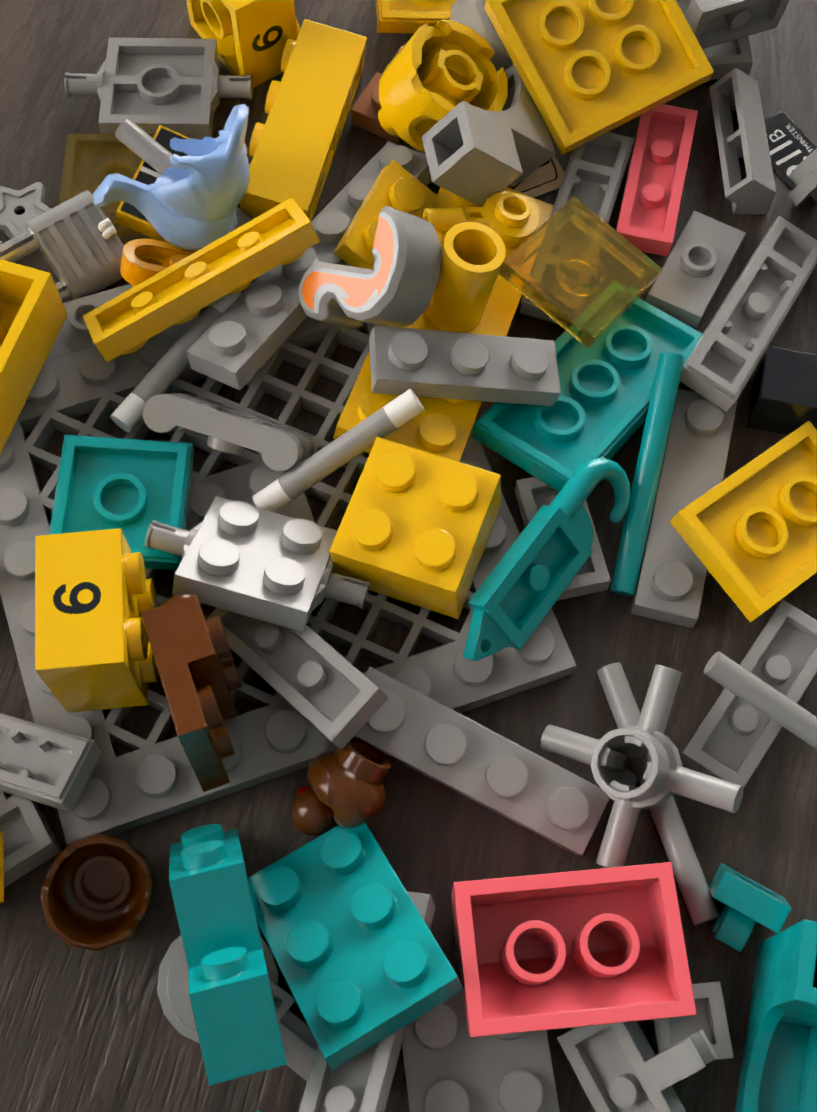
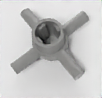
[541,664,744,868]

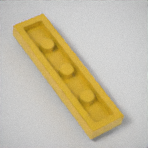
[83,197,320,362]

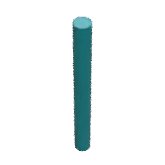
[610,352,684,597]

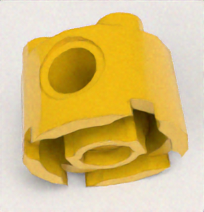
[378,20,508,153]

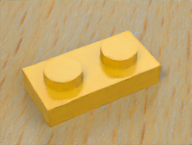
[333,160,438,270]

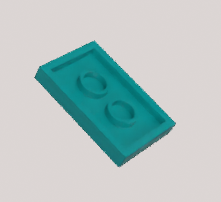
[248,823,464,1070]

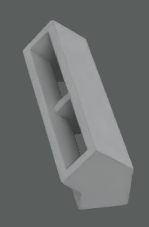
[709,68,776,215]

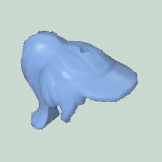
[93,104,250,252]

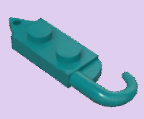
[463,457,631,661]

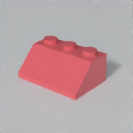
[450,862,697,1038]

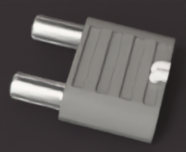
[0,190,124,303]

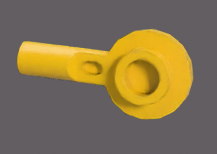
[422,191,540,248]

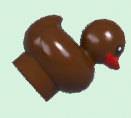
[291,737,391,836]

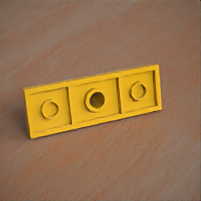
[333,187,554,462]

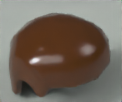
[40,833,154,951]

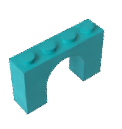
[735,919,817,1112]

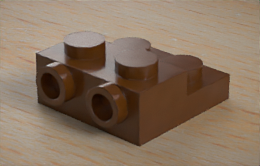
[141,594,242,792]

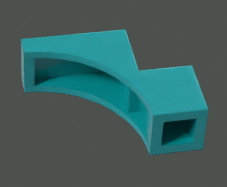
[169,824,287,1086]

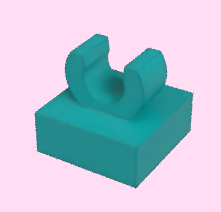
[709,863,792,952]

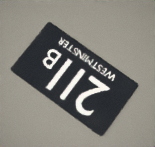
[764,111,817,189]

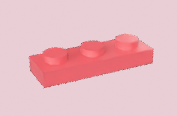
[613,104,698,257]

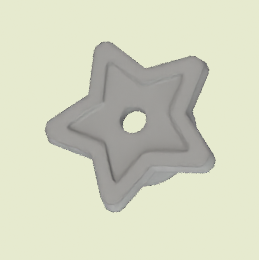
[0,182,51,239]

